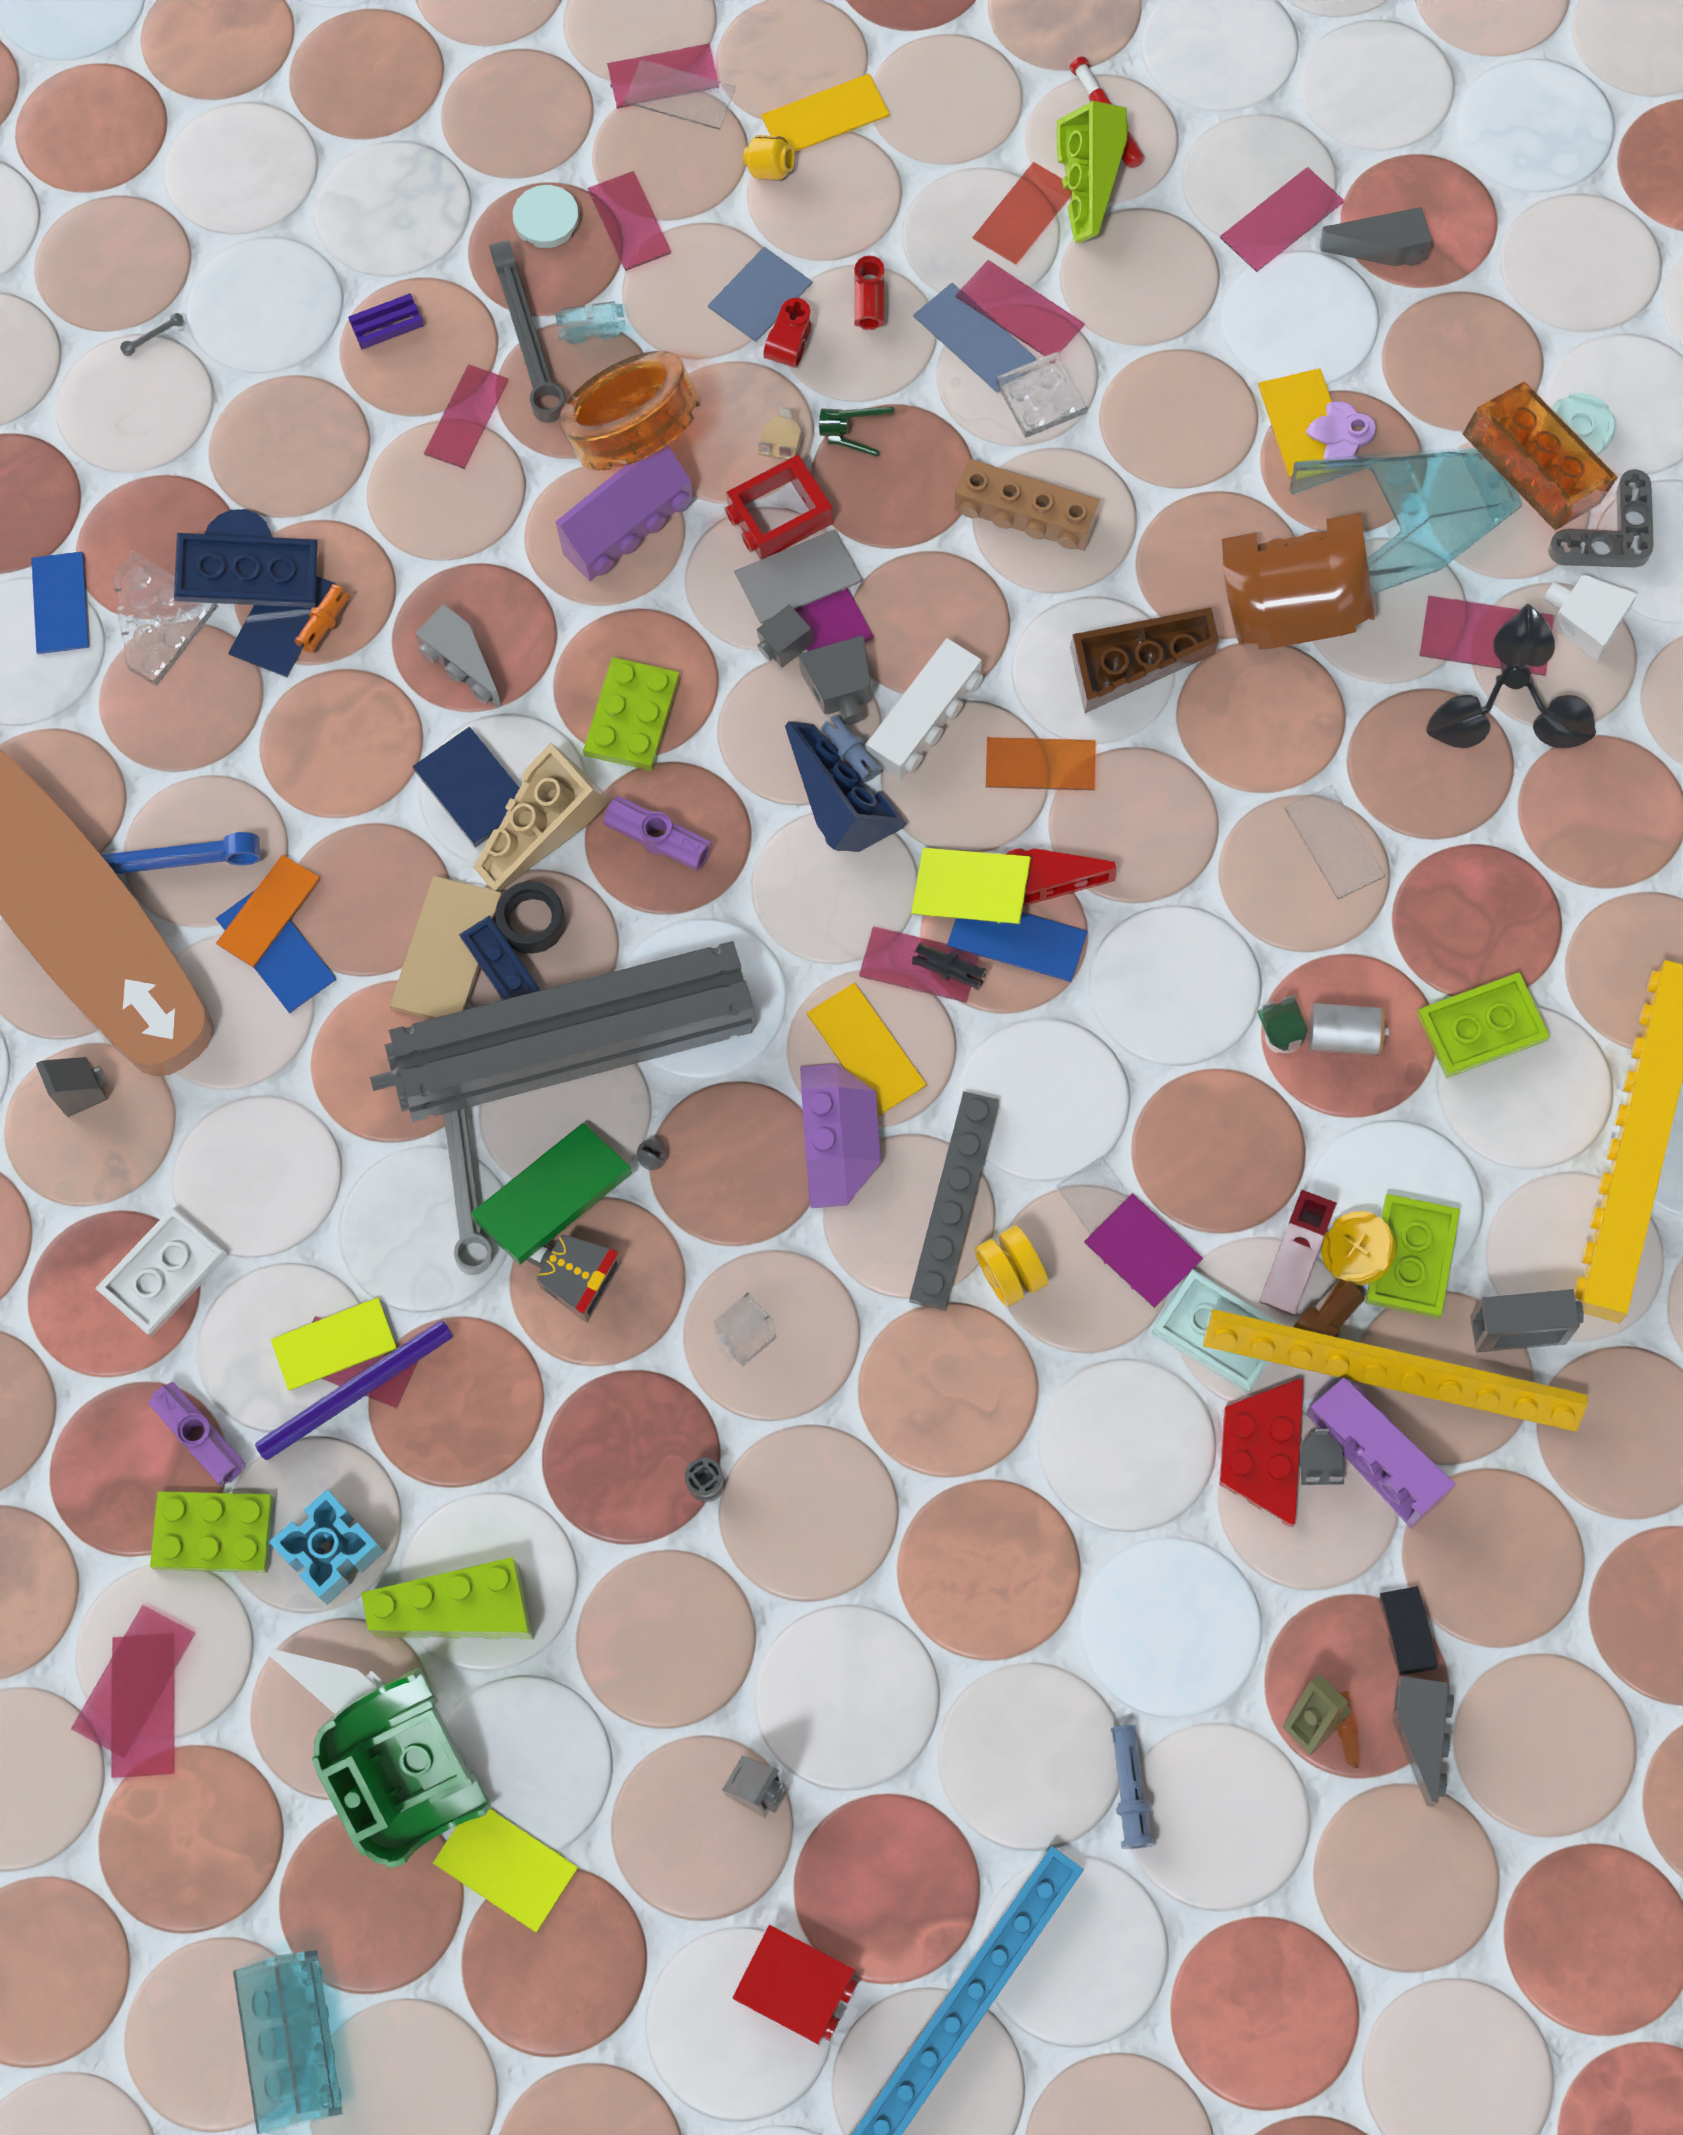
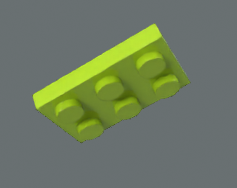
[583,657,680,771]
[1417,972,1550,1079]
[1365,1193,1460,1319]
[150,1491,273,1573]

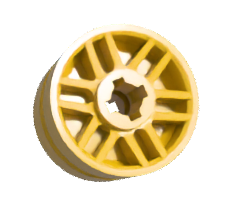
[974,1225,1049,1308]

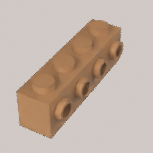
[955,458,1100,551]

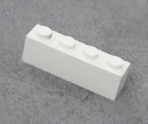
[865,638,983,781]

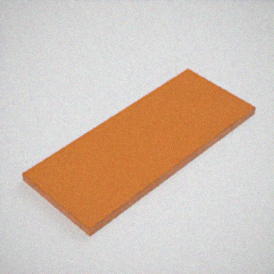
[216,854,320,968]

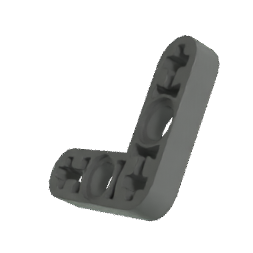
[1548,469,1653,568]

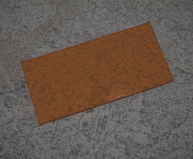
[985,737,1096,791]

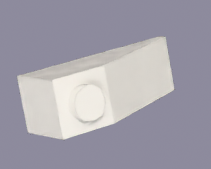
[269,1649,385,1714]

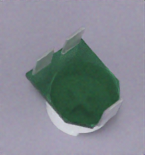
[1257,995,1308,1053]

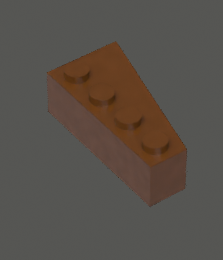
[1070,608,1219,713]

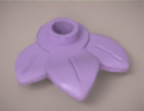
[1306,401,1376,464]

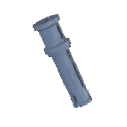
[1111,1725,1157,1849]

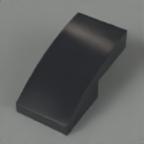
[1379,1586,1438,1676]

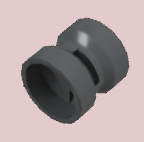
[685,1458,725,1502]

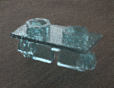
[555,301,626,343]

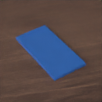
[31,551,89,654]

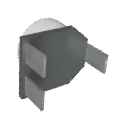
[1299,1429,1344,1485]

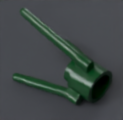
[819,407,895,457]

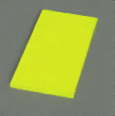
[270,1297,397,1391]

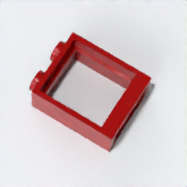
[724,455,834,560]

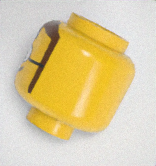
[743,135,795,180]

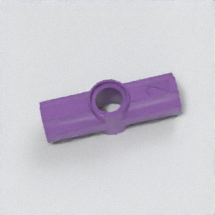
[603,796,712,871]
[148,1381,246,1487]

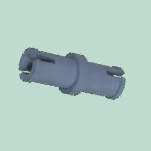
[821,715,881,782]

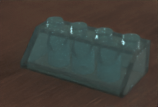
[233,1950,343,2134]

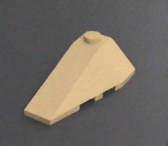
[473,743,611,892]

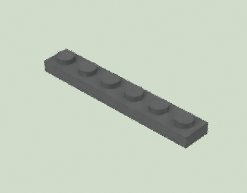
[909,1091,999,1311]

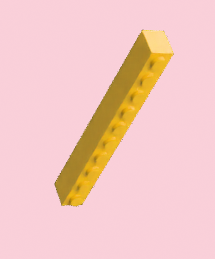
[1574,960,1683,1324]

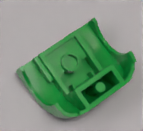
[312,1667,491,1869]

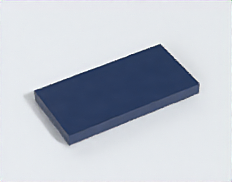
[174,533,317,608]

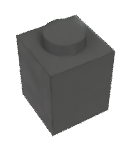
[756,604,815,668]

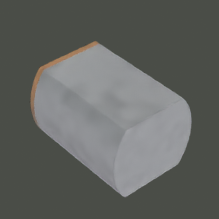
[1308,1003,1389,1056]

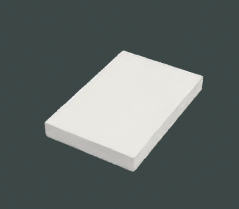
[95,1207,228,1338]

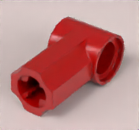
[854,255,885,330]

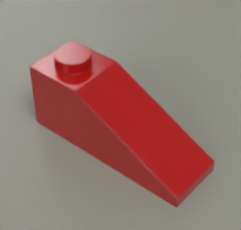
[1005,848,1117,906]

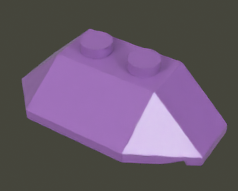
[800,1064,881,1208]

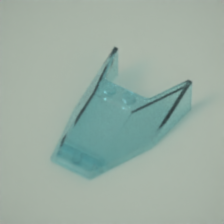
[1289,447,1523,594]

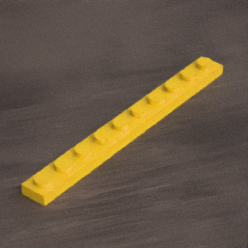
[1203,1309,1588,1432]

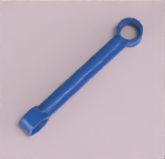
[101,832,261,874]

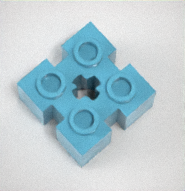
[269,1489,385,1605]

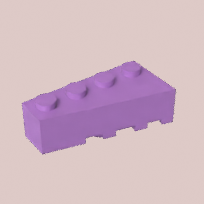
[1306,1377,1456,1529]

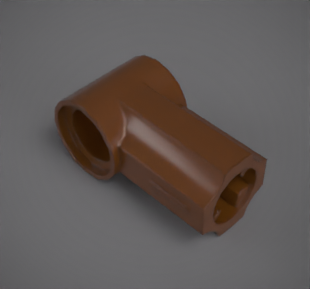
[1293,1277,1365,1337]

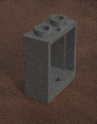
[1470,1289,1584,1353]

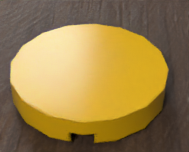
[1321,1211,1397,1285]

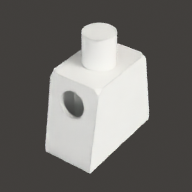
[1543,575,1637,661]

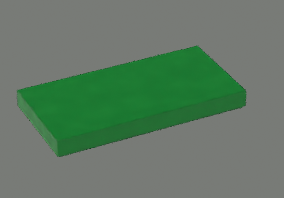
[470,1123,632,1265]

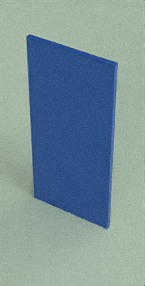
[215,889,336,1014]
[947,912,1088,982]

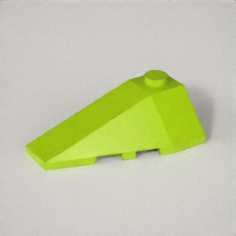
[1057,101,1128,244]

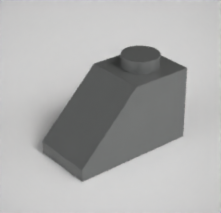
[36,1057,109,1117]

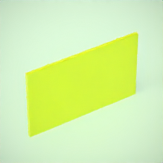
[911,848,1031,924]
[433,1809,578,1933]

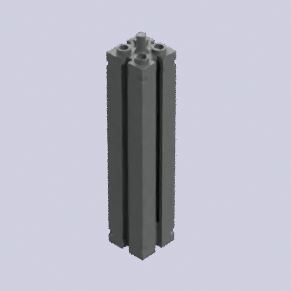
[370,941,754,1122]

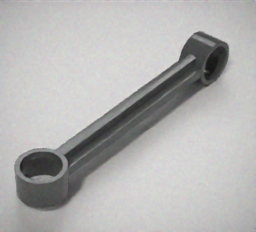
[489,240,566,423]

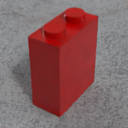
[732,1924,859,2045]

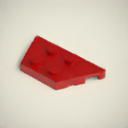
[1219,1379,1303,1527]

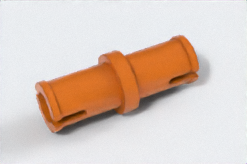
[294,584,351,653]

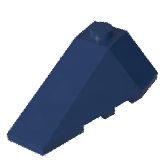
[785,721,907,852]

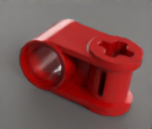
[763,297,811,368]

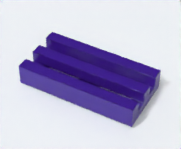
[348,293,424,350]

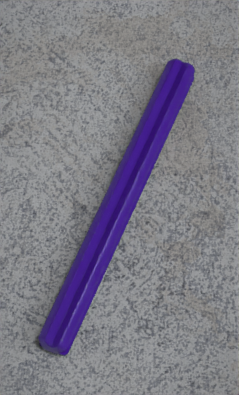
[255,1320,453,1460]

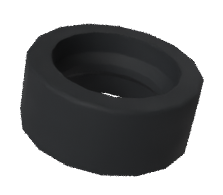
[495,881,566,954]

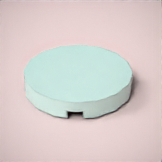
[513,185,579,248]
[1545,393,1616,460]

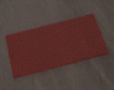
[972,162,1072,265]

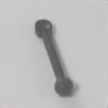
[120,313,184,356]

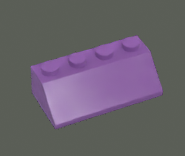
[555,437,694,581]

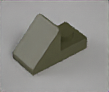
[1283,1674,1352,1755]

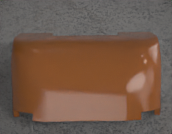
[1222,513,1377,650]

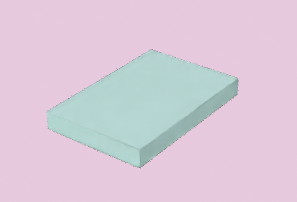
[1152,1269,1280,1393]

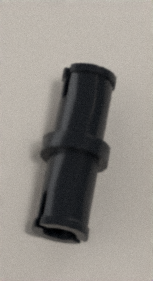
[912,942,987,991]

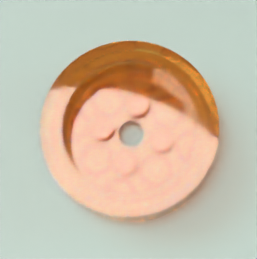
[559,351,701,470]

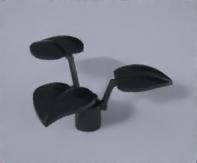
[1426,604,1596,748]

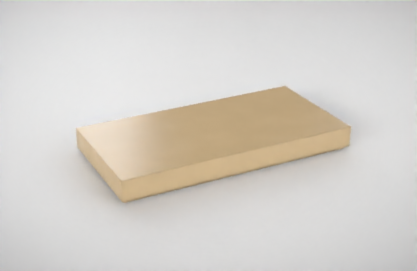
[390,876,502,1019]

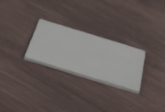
[734,529,862,624]

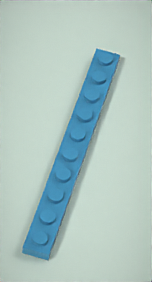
[852,1846,1084,2135]

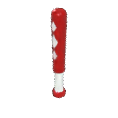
[1069,56,1144,168]

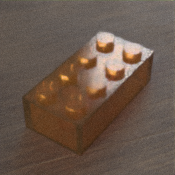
[1462,381,1618,531]

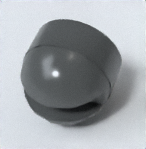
[637,1138,667,1170]

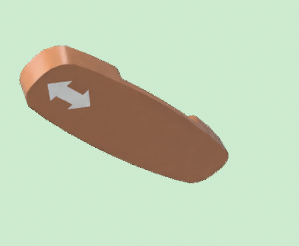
[0,749,212,1076]

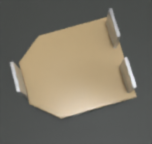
[757,406,801,460]

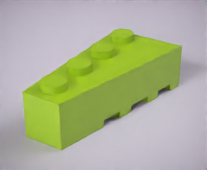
[361,1557,533,1639]

